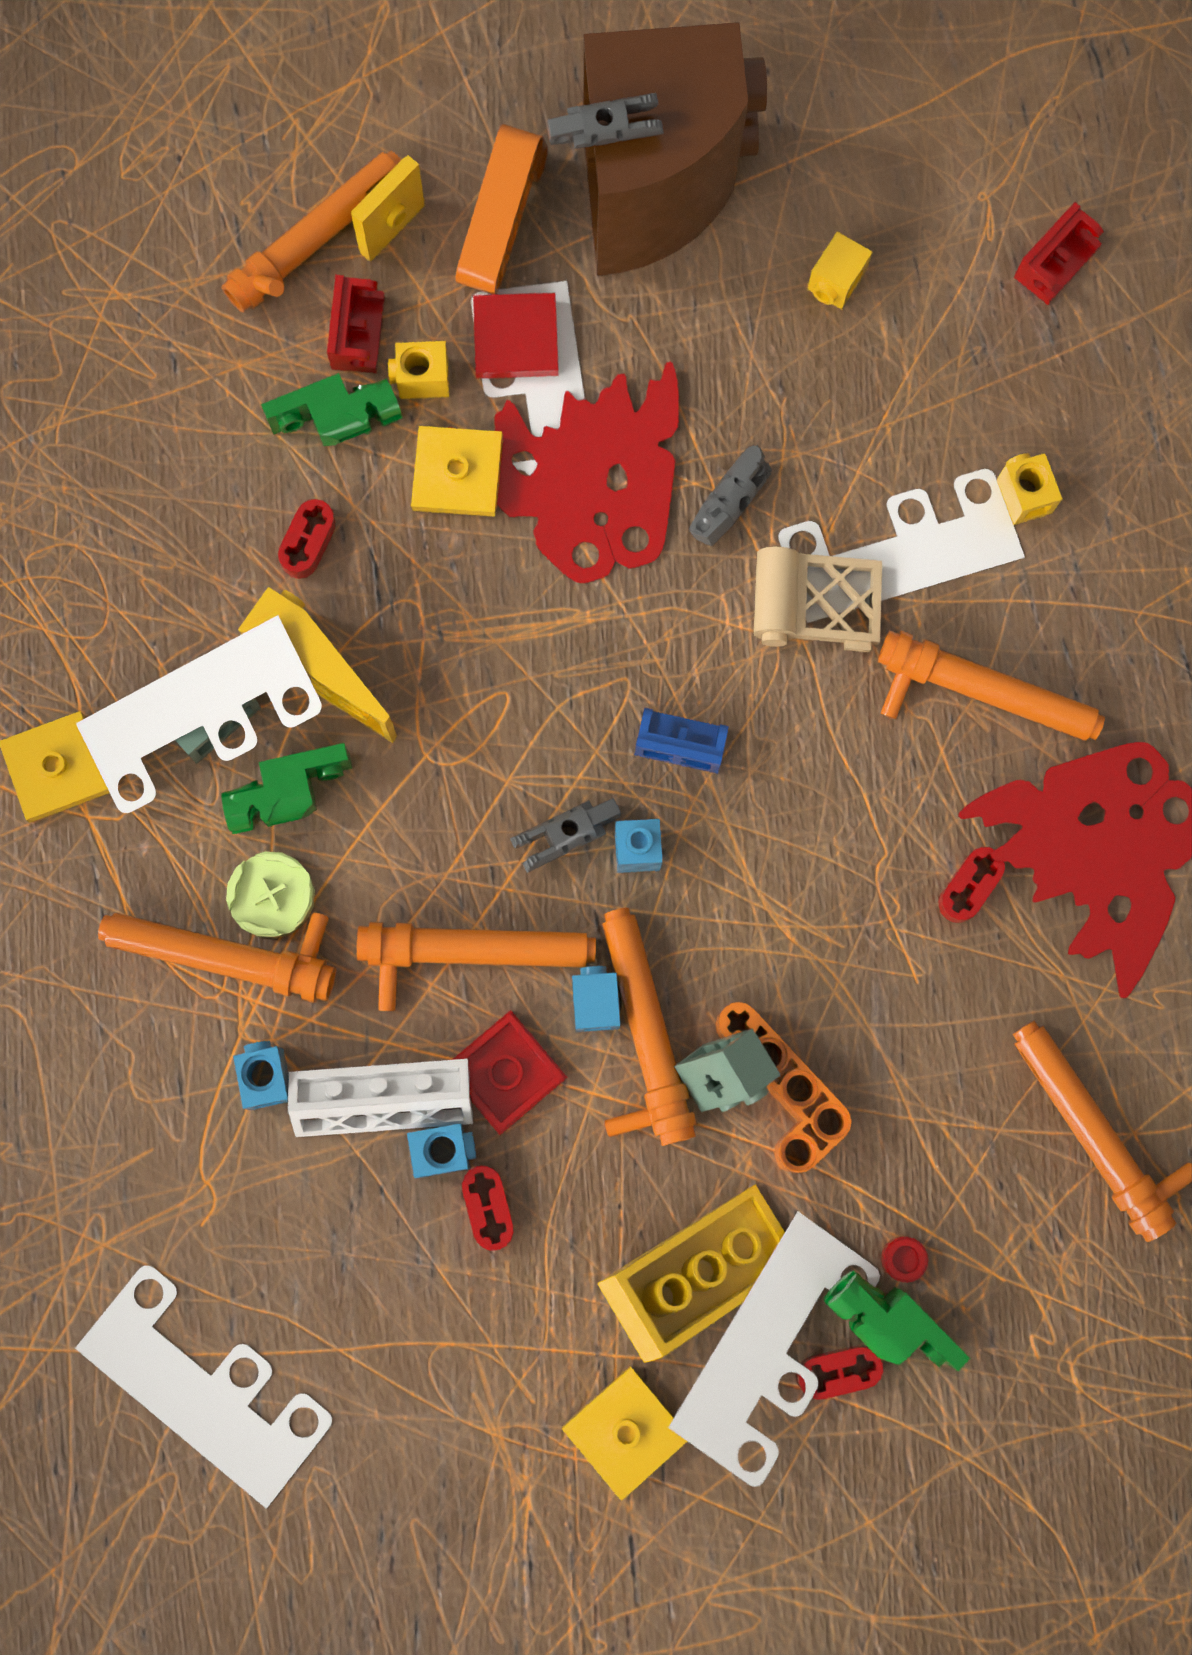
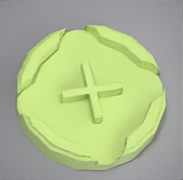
[226,851,315,939]

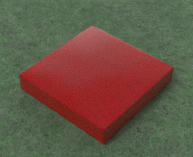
[473,293,559,379]
[452,1010,568,1136]

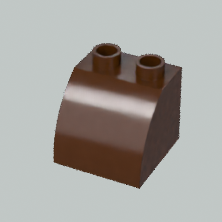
[583,22,767,276]

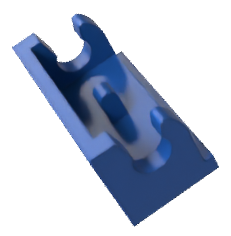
[634,708,729,774]

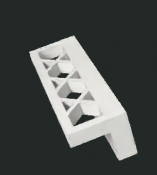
[288,1059,473,1137]

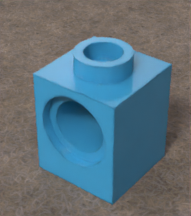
[615,819,662,873]
[572,966,620,1032]
[233,1041,289,1111]
[407,1124,476,1178]

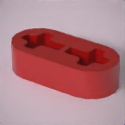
[278,499,336,579]
[939,847,1005,923]
[462,1166,514,1251]
[796,1346,883,1400]

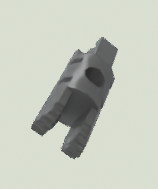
[547,93,664,149]
[689,445,772,546]
[510,798,621,873]

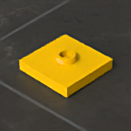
[351,155,425,262]
[411,426,503,517]
[0,711,110,823]
[562,1366,687,1501]

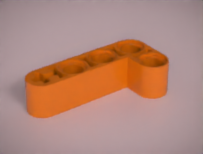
[456,124,548,295]
[715,1002,852,1173]

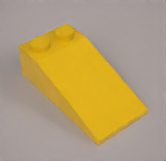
[238,587,397,743]
[597,1184,785,1363]

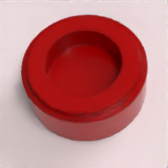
[881,1236,928,1283]

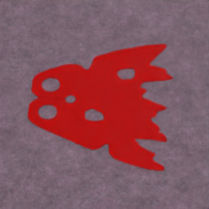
[447,361,679,583]
[958,742,1192,998]

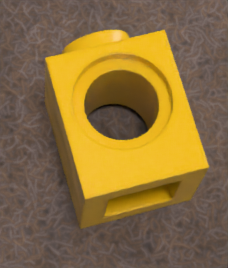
[807,231,873,309]
[388,341,450,399]
[997,453,1062,525]

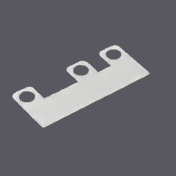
[471,281,585,475]
[778,469,1025,623]
[76,615,322,813]
[668,1212,880,1486]
[75,1266,332,1509]

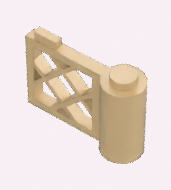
[754,547,882,652]

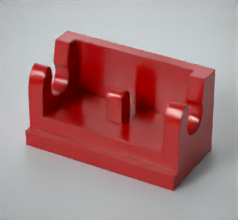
[1014,202,1104,305]
[327,274,385,373]

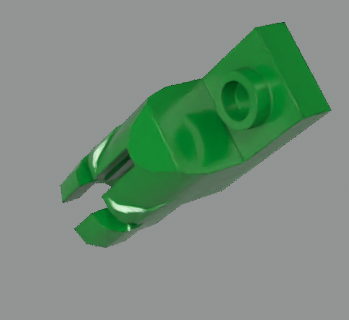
[261,373,402,446]
[221,743,353,835]
[824,1270,971,1372]

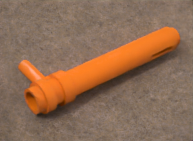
[221,151,401,313]
[877,630,1105,741]
[602,908,697,1146]
[98,913,336,1003]
[357,922,596,1011]
[1012,1020,1192,1242]

